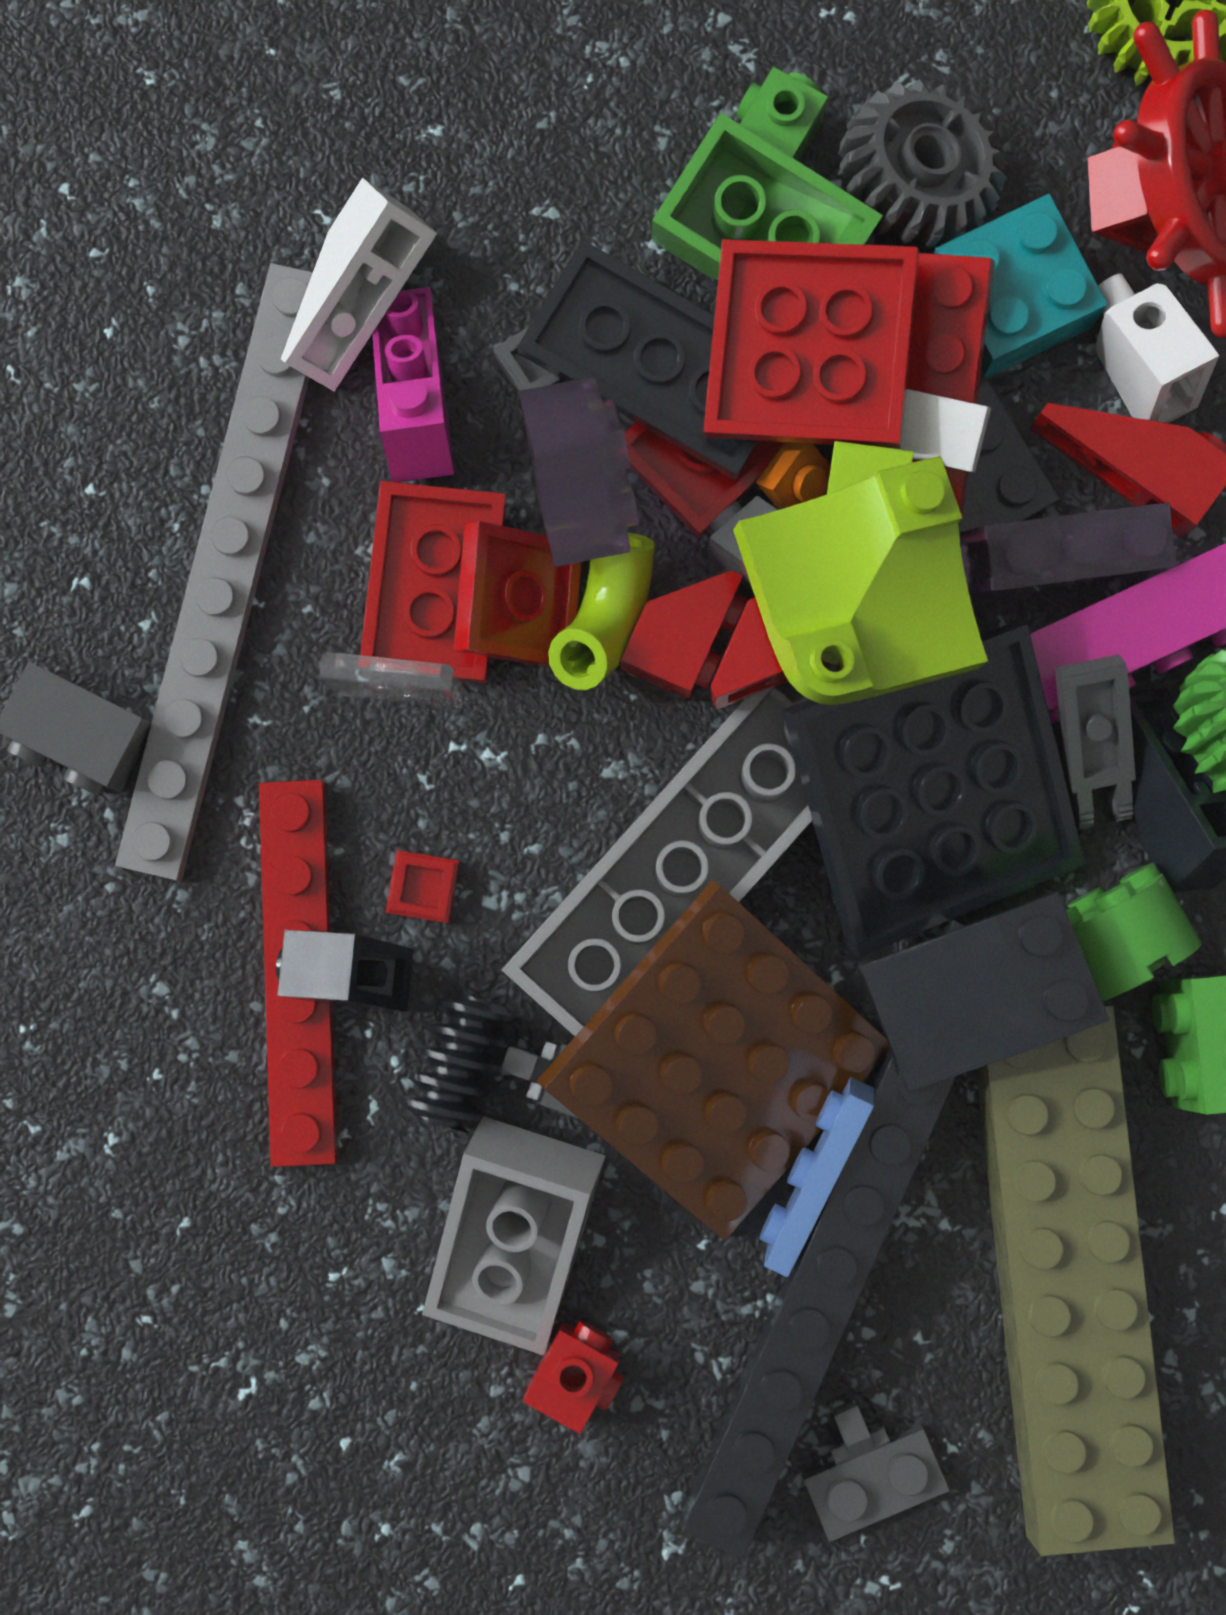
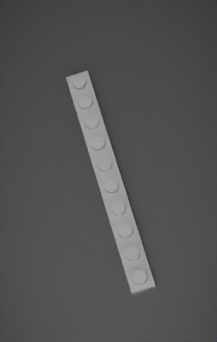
[115,263,313,882]

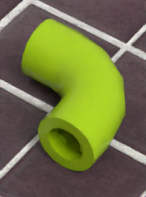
[548,531,656,690]

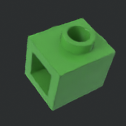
[736,67,828,162]

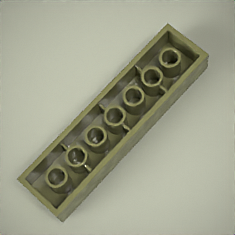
[976,1006,1175,1556]

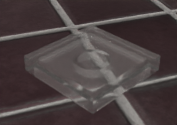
[319,652,464,708]

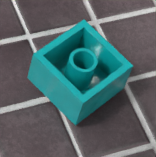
[933,193,1108,379]

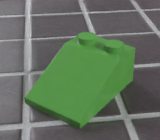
[651,113,883,280]

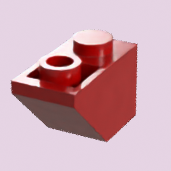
[620,570,748,700]

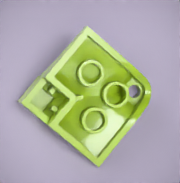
[733,456,988,705]

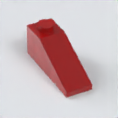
[1029,403,1226,539]

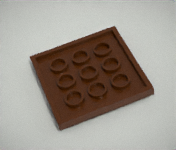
[537,880,890,1241]

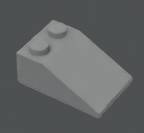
[422,1116,606,1355]

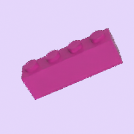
[1030,543,1226,725]

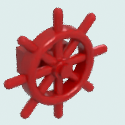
[1088,9,1226,338]

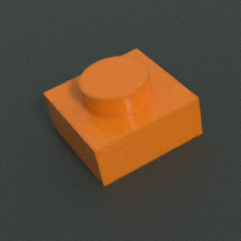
[756,442,831,510]

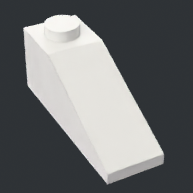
[281,178,437,391]

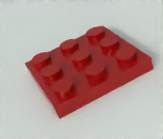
[703,239,919,449]

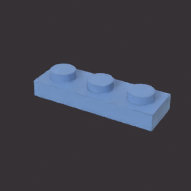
[759,1077,874,1278]

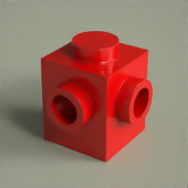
[522,1320,624,1434]

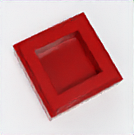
[385,850,461,924]

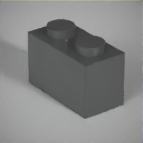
[0,662,152,796]

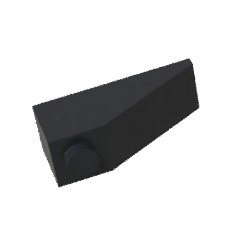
[1129,688,1226,893]

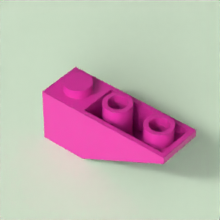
[372,287,454,483]

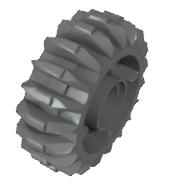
[837,79,1007,252]

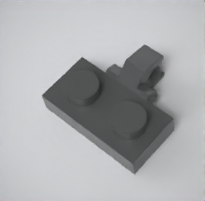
[802,1399,950,1542]

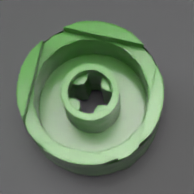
[1066,862,1202,1001]

